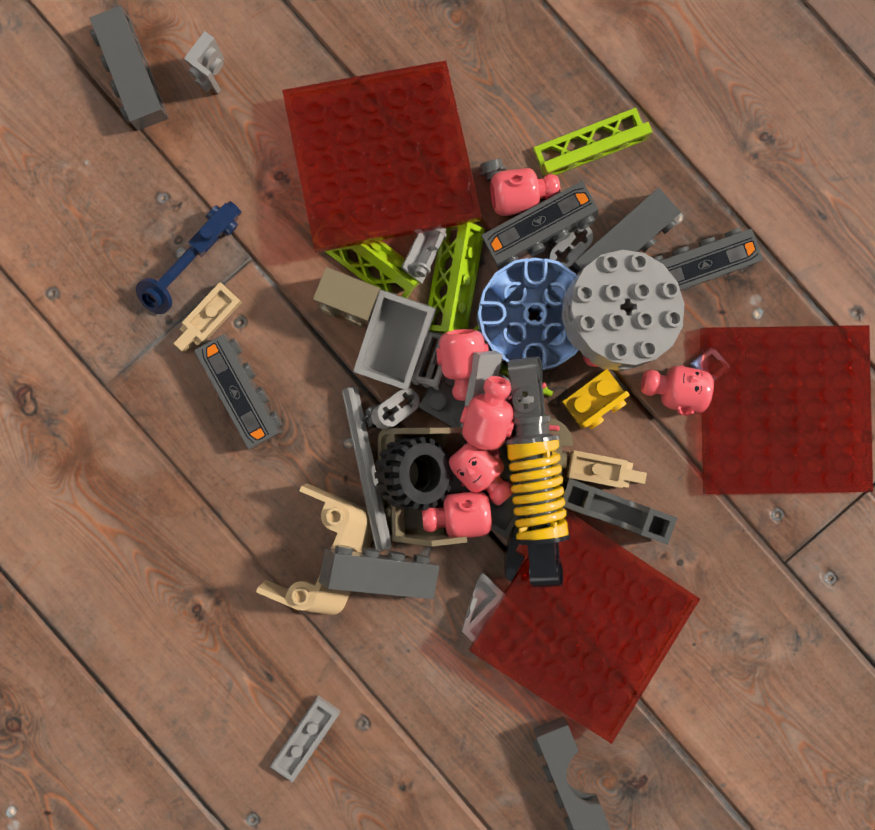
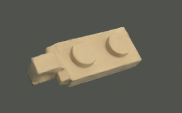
[173,282,242,353]
[566,450,647,488]

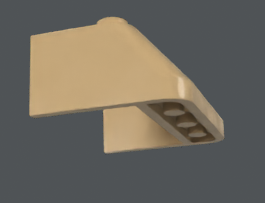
[256,483,373,615]

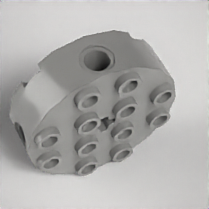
[562,250,685,371]

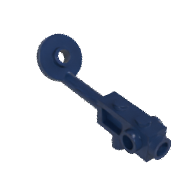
[136,201,242,314]

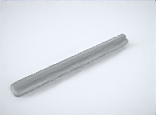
[342,387,392,551]

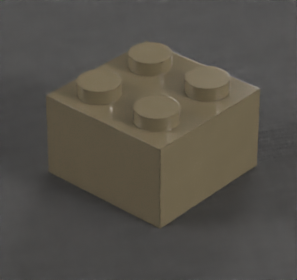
[313,267,381,329]

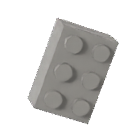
[353,290,436,390]

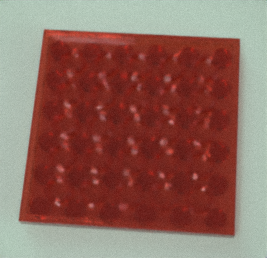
[282,60,482,253]
[700,325,873,494]
[468,507,700,744]

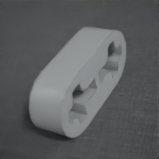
[548,227,593,268]
[371,388,419,430]

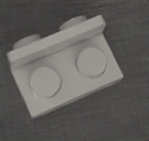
[184,31,225,94]

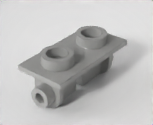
[401,222,447,284]

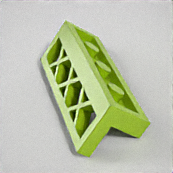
[533,108,653,177]
[313,208,420,298]
[428,221,485,333]

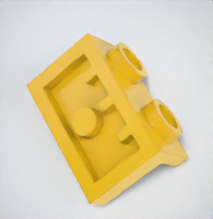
[561,369,630,430]

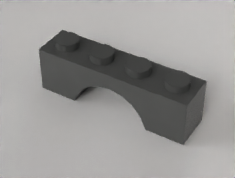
[561,477,677,545]
[532,717,611,830]

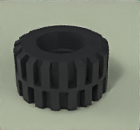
[374,437,453,510]

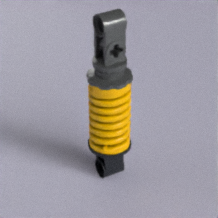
[505,356,571,588]

